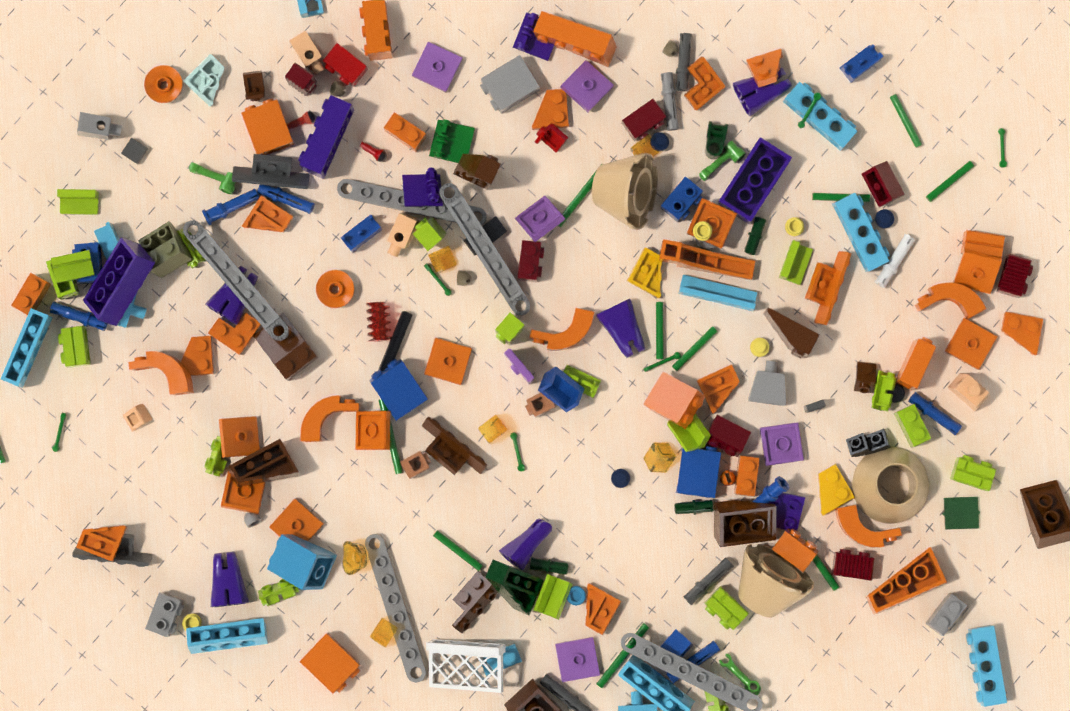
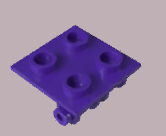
[512,12,554,61]
[402,167,443,207]
[768,493,805,531]

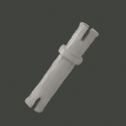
[660,72,679,131]

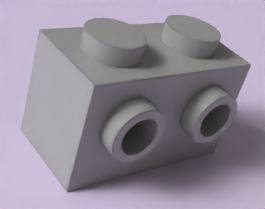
[145,592,184,637]

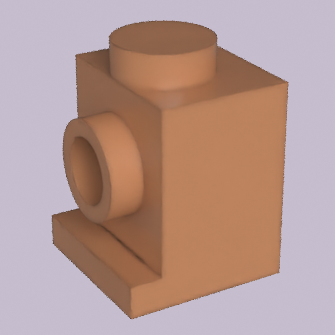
[525,393,556,418]
[400,451,431,479]

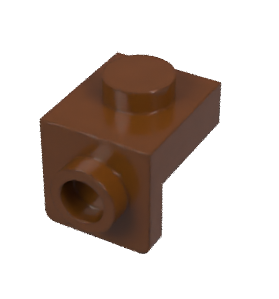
[243,70,265,101]
[854,362,876,393]

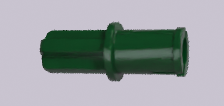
[744,217,767,255]
[674,500,713,515]
[530,557,569,575]

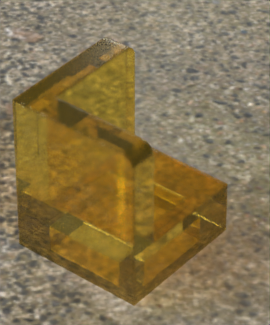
[630,134,659,157]
[428,246,457,274]
[478,415,508,444]
[643,442,676,473]
[370,617,398,648]

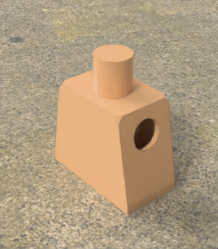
[289,31,325,75]
[387,212,421,257]
[947,373,989,411]

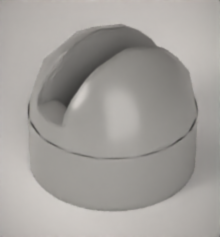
[244,513,261,528]

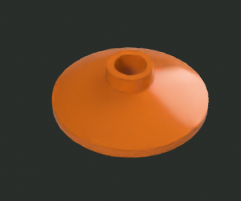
[144,65,183,103]
[316,270,354,308]

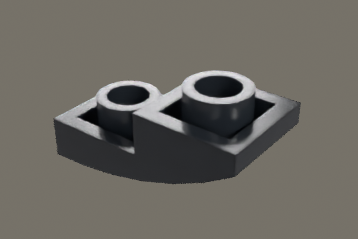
[463,216,507,256]
[846,428,891,457]

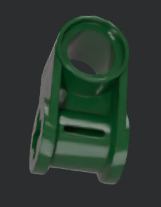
[705,121,728,159]

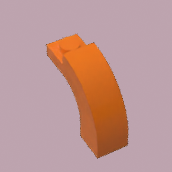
[915,282,986,319]
[530,308,594,351]
[128,351,194,396]
[300,395,360,442]
[835,505,902,547]

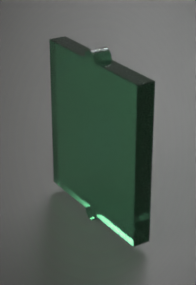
[942,497,980,530]

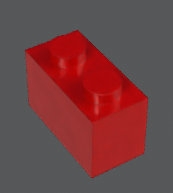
[323,43,368,87]

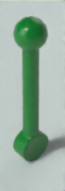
[798,93,821,128]
[998,128,1007,168]
[424,263,452,296]
[643,352,681,372]
[52,412,66,452]
[510,432,525,472]

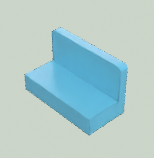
[94,222,119,260]
[479,643,522,676]

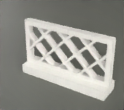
[426,639,506,693]

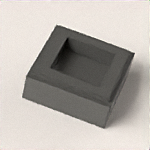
[121,138,148,165]
[803,399,826,413]

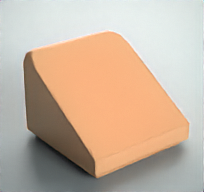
[123,404,152,432]

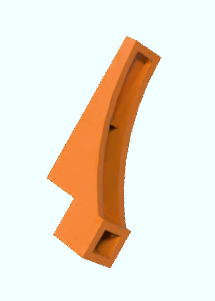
[659,239,755,280]

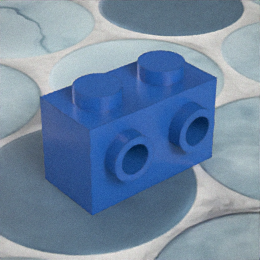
[660,176,703,222]
[72,242,103,284]

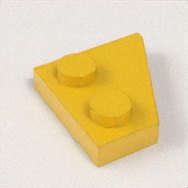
[627,247,662,299]
[818,464,855,516]

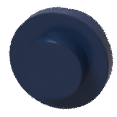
[650,132,669,151]
[875,209,894,229]
[611,469,630,488]

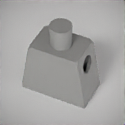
[77,112,122,140]
[748,361,786,406]

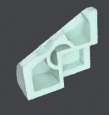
[183,54,225,107]

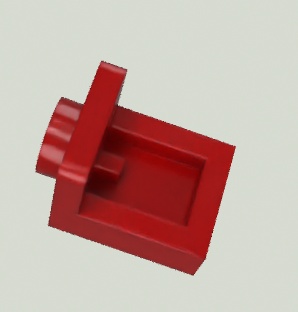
[534,123,569,153]

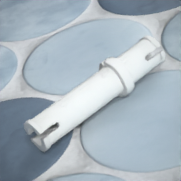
[875,234,915,288]

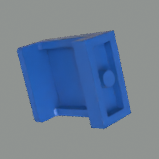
[369,359,428,421]
[676,447,721,498]

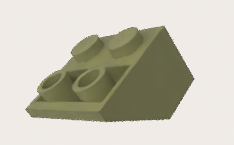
[138,221,192,278]

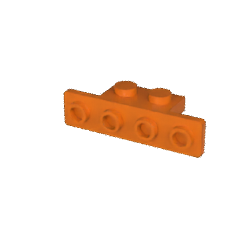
[805,251,851,325]

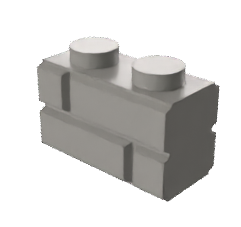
[925,593,967,636]

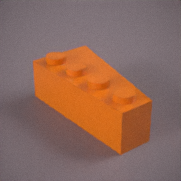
[533,11,617,67]
[866,547,947,615]

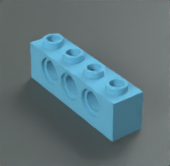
[783,81,857,151]
[832,193,890,272]
[1,308,53,388]
[186,618,268,654]
[966,625,1007,707]
[618,655,695,711]

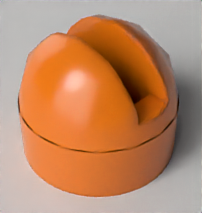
[720,470,736,486]

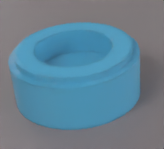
[567,586,586,606]

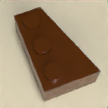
[453,154,501,190]
[228,439,299,487]

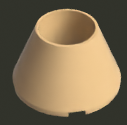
[592,153,658,230]
[852,447,929,524]
[738,544,814,618]

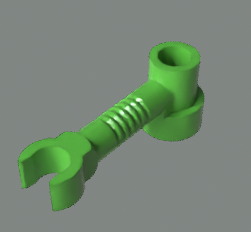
[699,141,746,181]
[189,162,236,195]
[719,654,761,696]

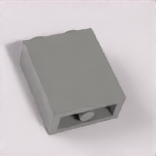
[480,55,540,114]

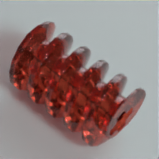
[366,302,392,342]

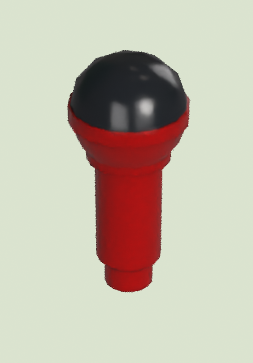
[360,142,387,162]

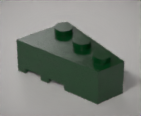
[486,559,544,616]

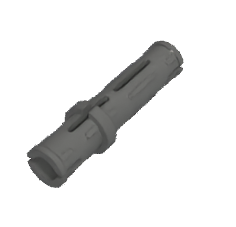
[676,33,692,91]
[683,557,734,606]
[539,674,592,711]

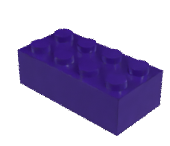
[298,95,354,179]
[717,137,792,224]
[83,237,155,326]

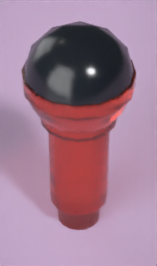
[287,111,316,129]

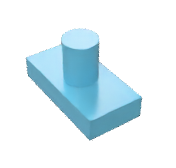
[117,293,147,328]
[618,691,657,711]

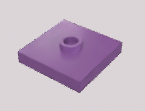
[412,42,462,92]
[560,60,614,113]
[515,196,565,242]
[504,349,534,384]
[760,422,804,466]
[555,637,600,682]

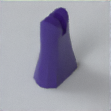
[733,68,792,116]
[205,266,258,325]
[596,298,645,358]
[499,518,552,571]
[210,551,249,608]

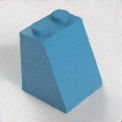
[267,534,337,590]

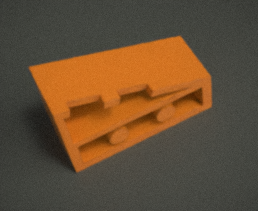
[359,0,393,61]

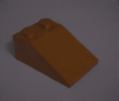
[763,307,820,359]
[253,313,318,381]
[1020,480,1070,549]
[714,500,776,547]
[504,679,563,711]

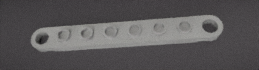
[337,179,487,226]
[439,183,530,316]
[183,220,289,341]
[365,534,426,683]
[621,633,762,711]

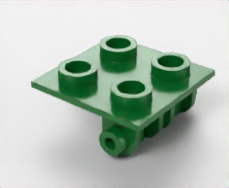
[429,119,475,163]

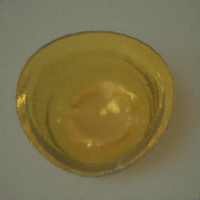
[342,541,369,575]

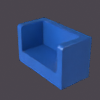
[538,367,585,413]

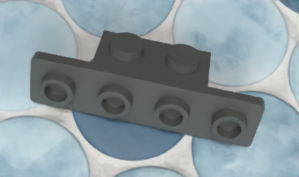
[232,154,309,189]
[72,534,152,567]

